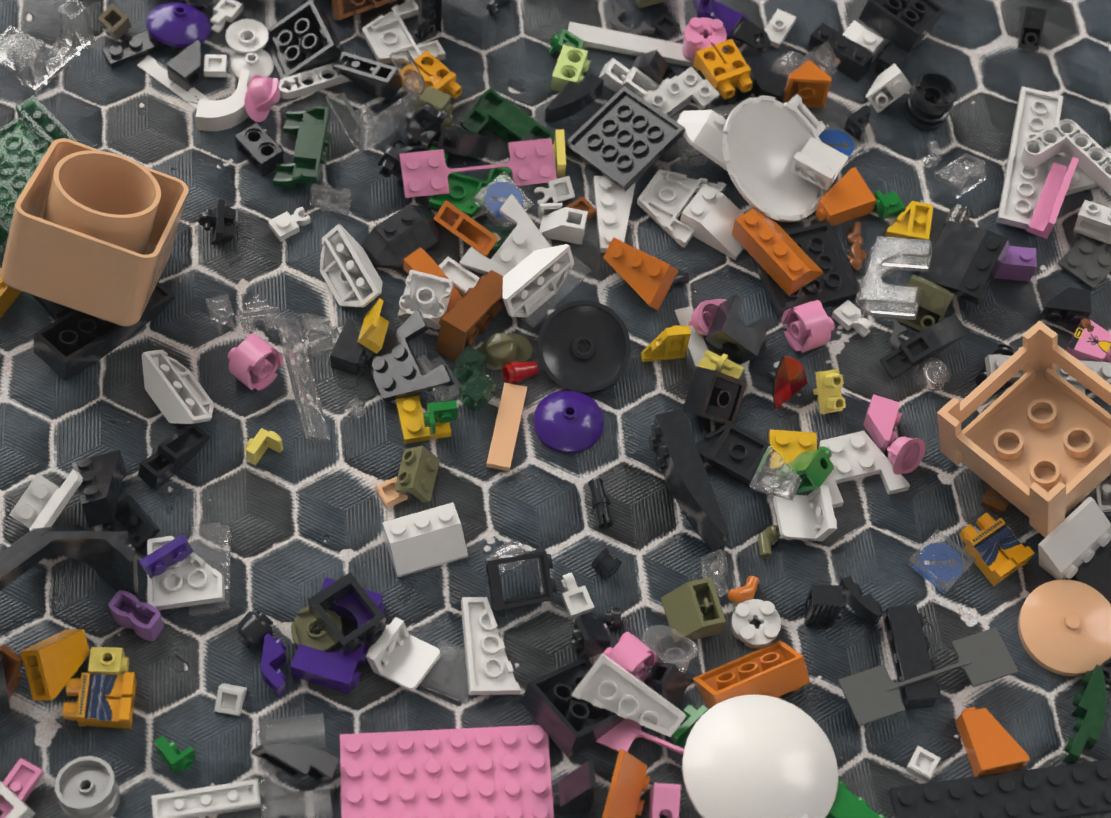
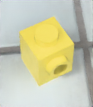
[88,647,129,675]

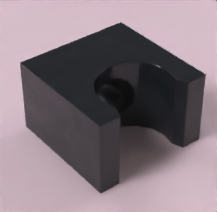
[705,295,771,365]

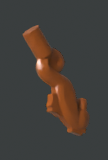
[846,222,868,272]

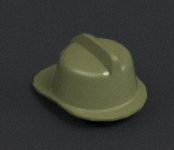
[478,333,533,371]

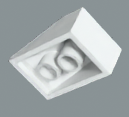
[680,184,744,260]

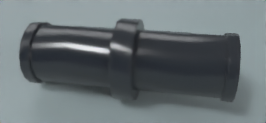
[588,478,613,529]

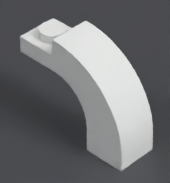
[195,69,251,131]

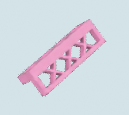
[1026,157,1079,239]

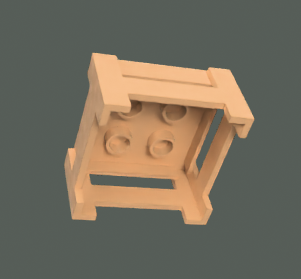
[937,321,1111,538]

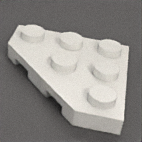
[147,536,225,610]

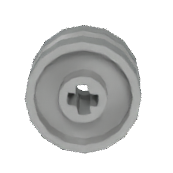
[55,756,120,818]

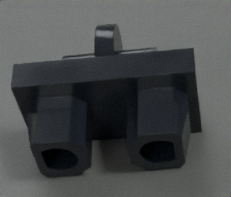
[198,199,236,245]

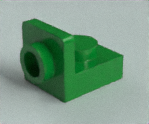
[548,28,584,55]
[873,190,906,220]
[423,400,457,435]
[154,735,196,774]

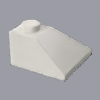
[842,20,889,62]

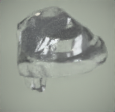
[771,51,805,75]

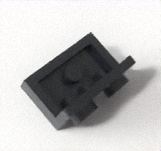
[104,495,161,551]

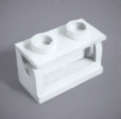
[1073,200,1111,244]

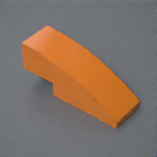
[433,201,499,257]
[403,247,463,313]

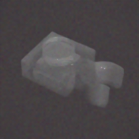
[205,294,235,335]

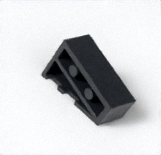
[72,450,126,528]

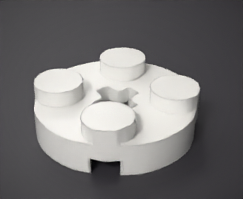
[730,599,781,649]

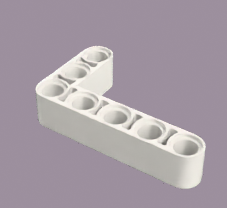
[1021,119,1111,196]

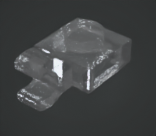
[700,549,729,597]

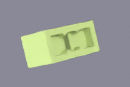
[551,45,590,92]

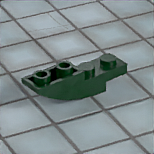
[1063,665,1107,764]

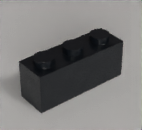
[807,22,874,83]

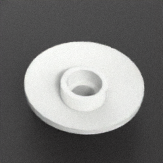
[226,19,269,53]
[231,49,274,79]

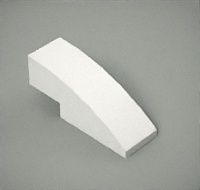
[599,58,659,98]

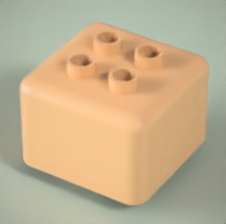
[1,139,189,326]

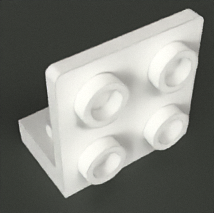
[789,137,848,191]

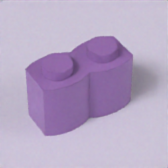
[108,590,164,641]

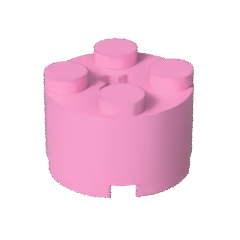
[682,17,727,64]
[782,300,835,353]
[228,334,283,390]
[603,632,658,682]

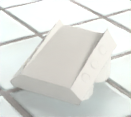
[397,270,454,330]

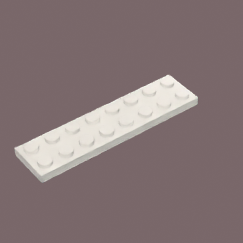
[997,86,1063,229]

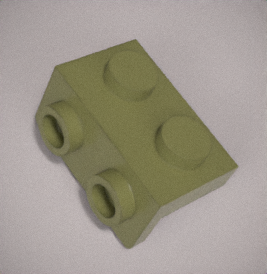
[394,446,440,503]

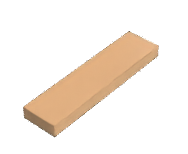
[486,383,527,472]

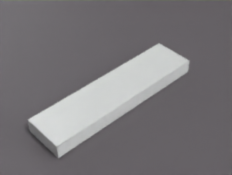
[151,779,261,818]

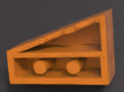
[603,237,679,311]

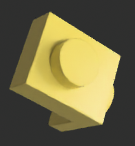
[245,428,283,466]

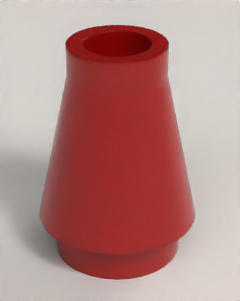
[502,361,539,384]

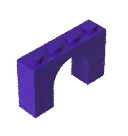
[290,577,386,694]

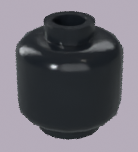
[236,610,274,649]

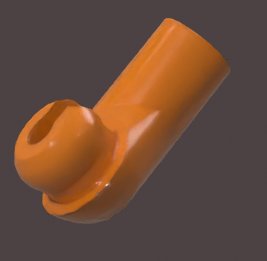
[728,576,760,603]

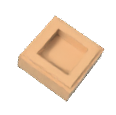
[375,476,408,509]

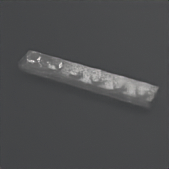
[276,317,330,444]

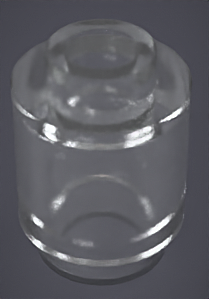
[488,540,526,573]

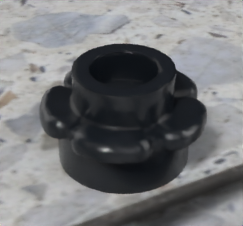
[606,606,621,631]

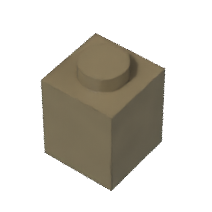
[98,4,132,41]

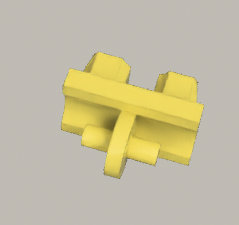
[698,350,744,379]
[813,369,846,414]

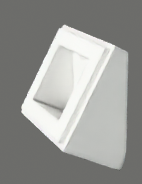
[538,203,562,219]
[214,683,247,716]

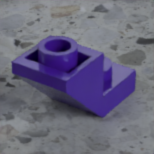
[261,633,287,698]

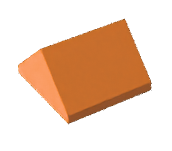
[782,60,832,108]

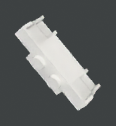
[643,66,720,117]

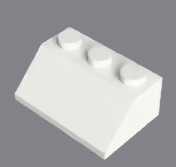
[1038,496,1111,580]
[383,502,468,578]

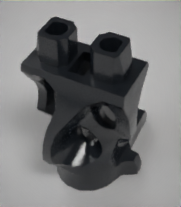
[378,101,448,189]

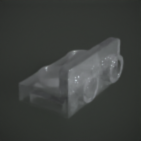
[935,153,986,199]

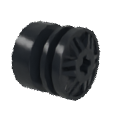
[904,72,958,130]

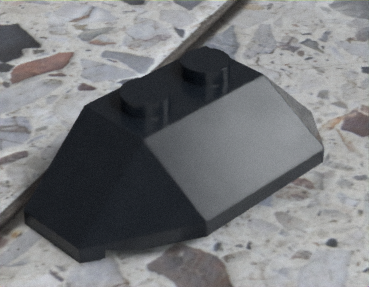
[361,204,441,269]

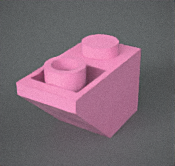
[863,394,902,452]

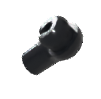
[486,0,511,16]
[667,272,689,293]

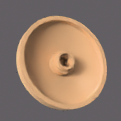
[1018,579,1111,676]

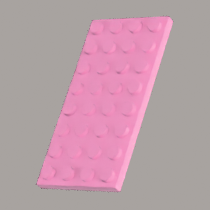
[340,725,554,818]

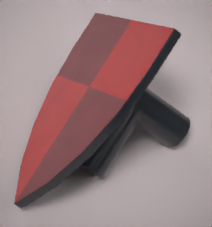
[766,356,808,409]

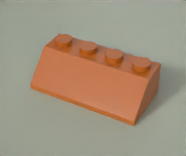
[732,209,823,296]
[693,640,810,709]
[602,749,650,818]

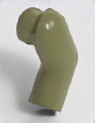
[758,525,781,559]

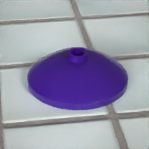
[146,2,211,47]
[533,390,604,454]

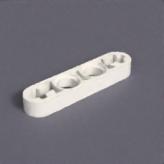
[279,63,351,100]

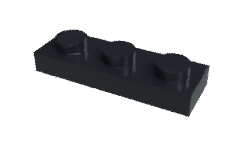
[102,31,169,69]

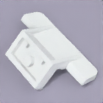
[9,469,83,531]

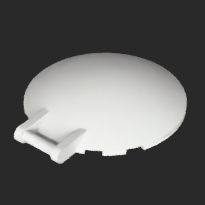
[722,94,826,222]
[682,695,838,818]

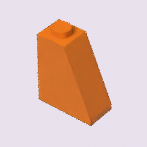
[816,167,876,227]
[956,707,1030,777]

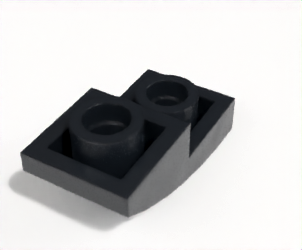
[839,576,882,626]

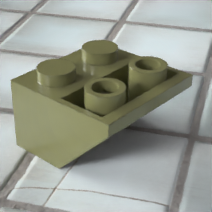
[892,274,955,332]
[661,577,726,644]

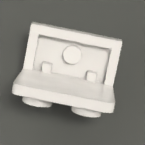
[773,485,837,541]
[366,617,441,691]

